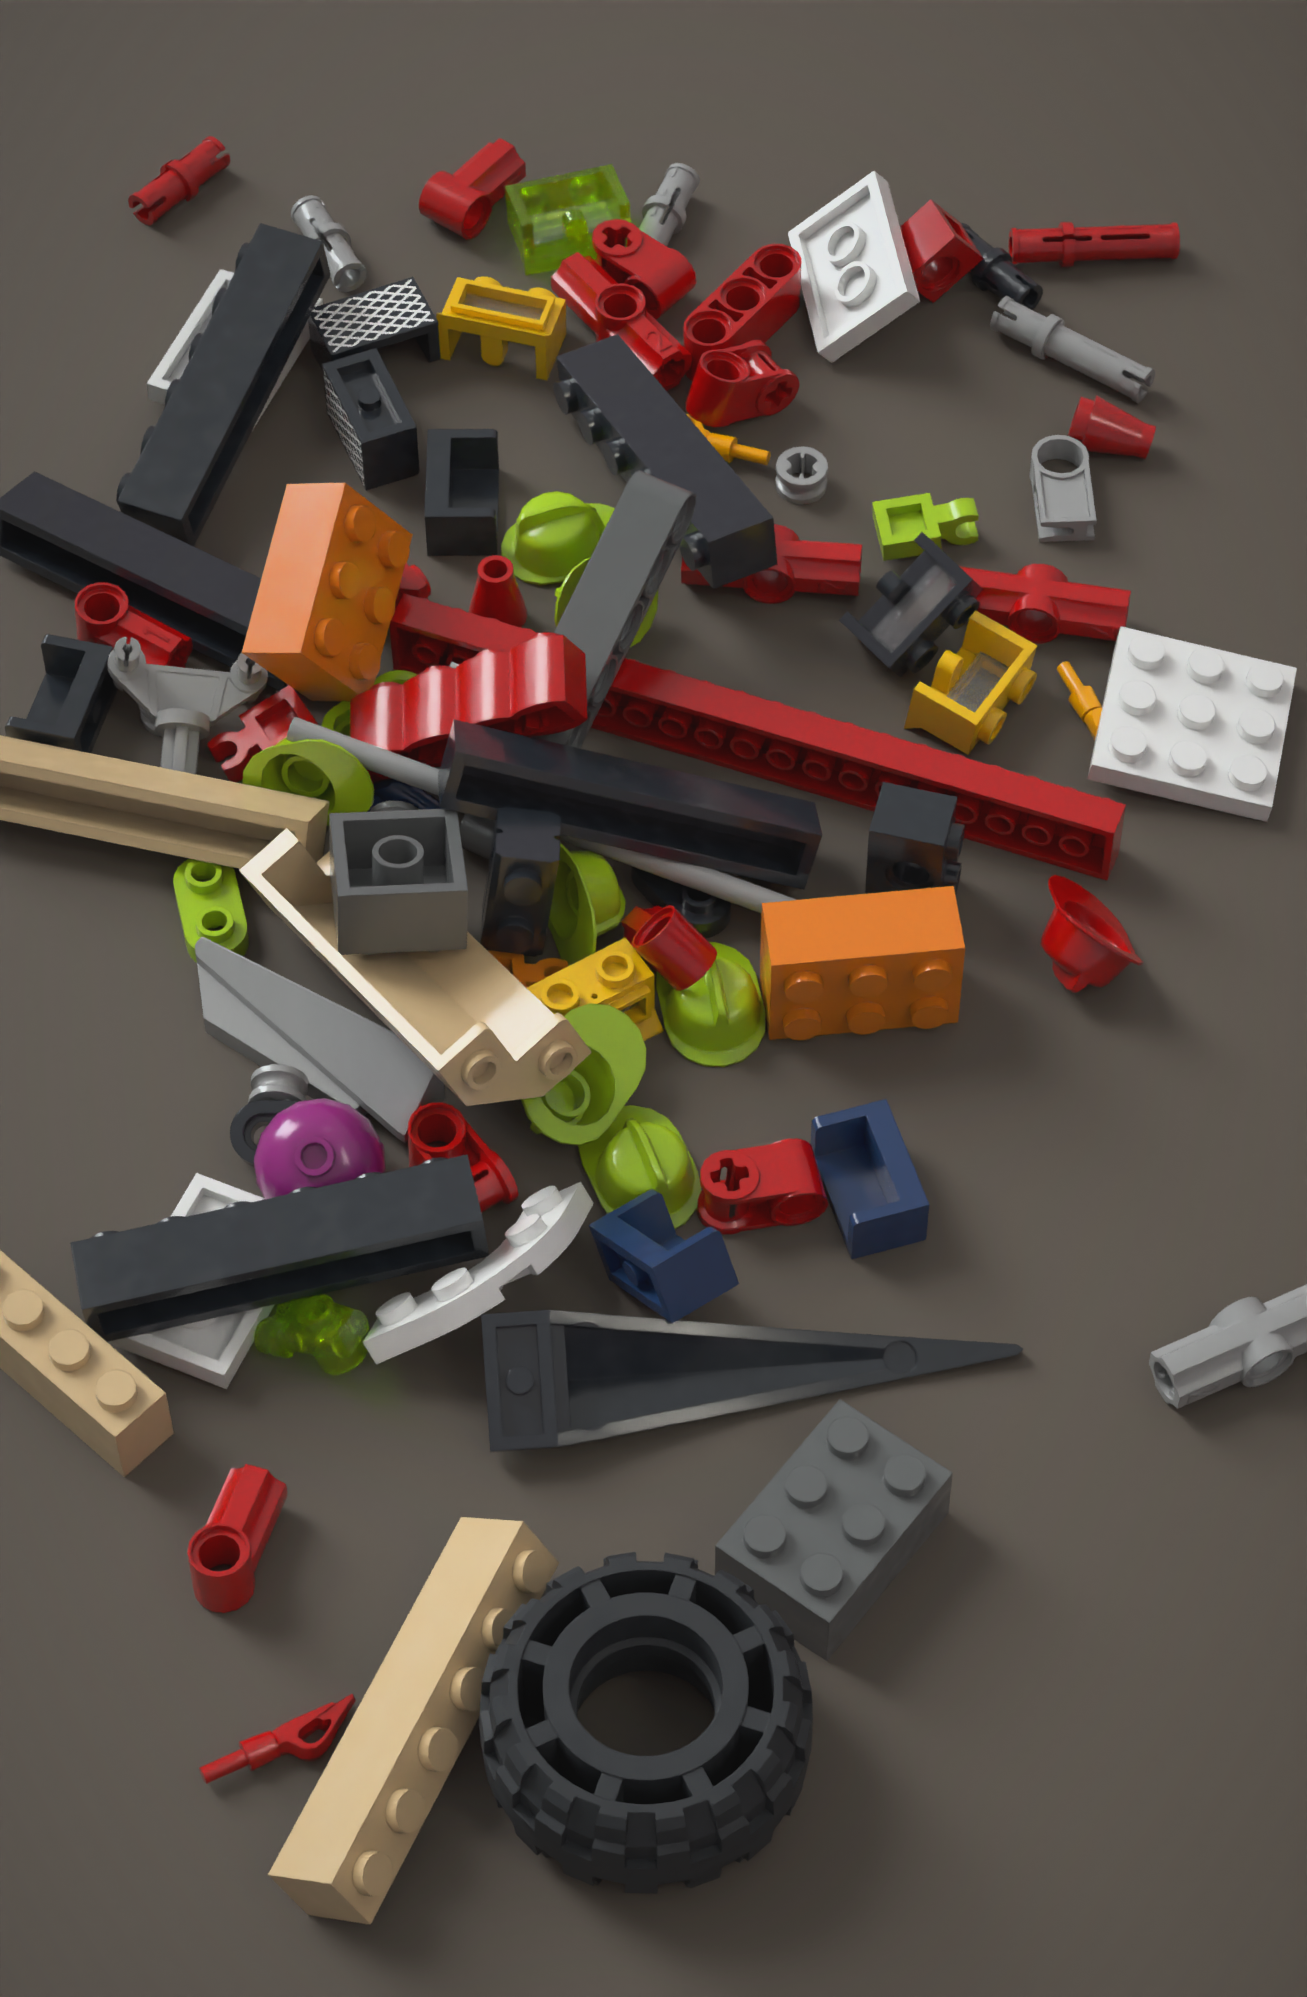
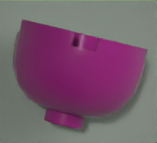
[254,1098,386,1199]

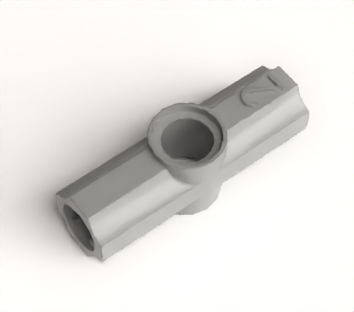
[1149,1284,1307,1409]

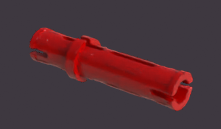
[1008,222,1180,267]

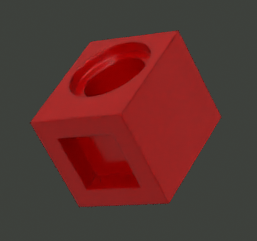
[900,199,984,303]

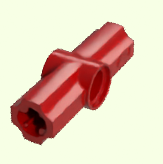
[551,252,692,391]
[681,524,863,604]
[948,564,1131,644]

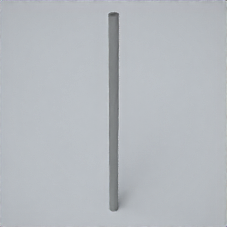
[287,717,796,913]

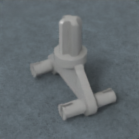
[108,637,268,775]

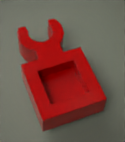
[207,685,318,782]

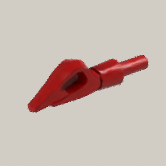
[199,1694,356,1784]

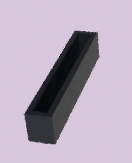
[116,223,331,546]
[553,334,778,589]
[0,471,288,691]
[438,720,823,890]
[70,1155,489,1342]

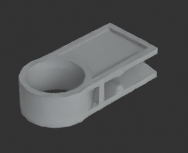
[1029,435,1097,542]

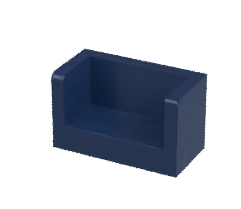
[811,1099,929,1260]
[589,1189,739,1324]

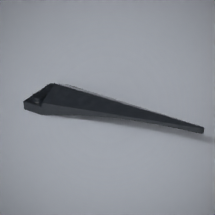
[481,1310,1023,1453]

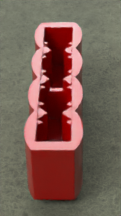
[350,632,588,783]

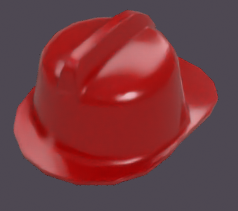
[1040,875,1143,993]

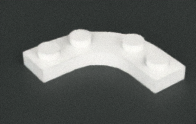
[363,1182,594,1365]

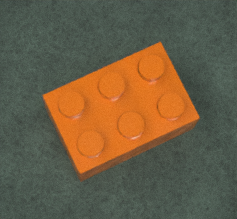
[242,483,413,702]
[760,886,965,1040]

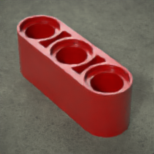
[683,244,802,381]

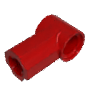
[418,138,526,240]
[75,583,192,668]
[621,905,717,991]
[187,1464,288,1613]

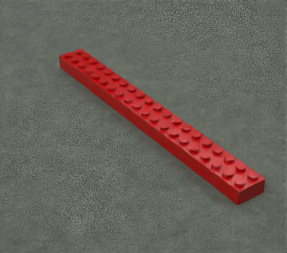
[389,594,1126,881]

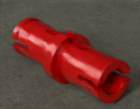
[128,136,231,226]

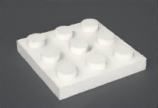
[1087,626,1297,822]

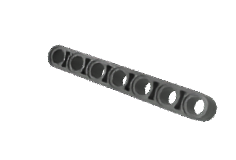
[459,470,697,860]

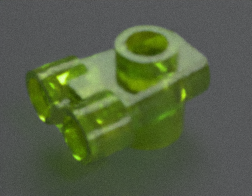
[254,1294,369,1375]

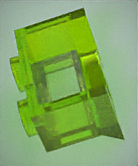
[505,164,631,275]

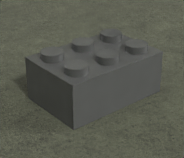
[715,1399,953,1661]

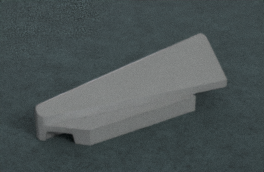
[195,937,445,1143]

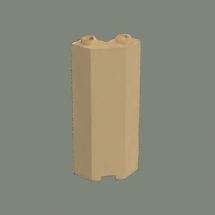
[239,828,592,1106]

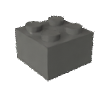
[329,809,468,955]

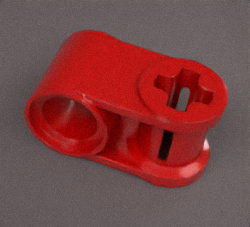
[592,219,697,320]
[686,340,800,427]
[408,1102,519,1213]
[697,1138,828,1235]

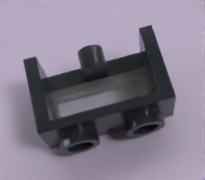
[839,532,983,677]

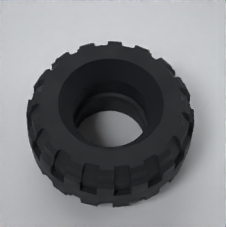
[479,1552,813,1894]

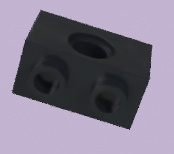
[865,782,965,895]

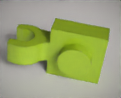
[872,493,978,561]

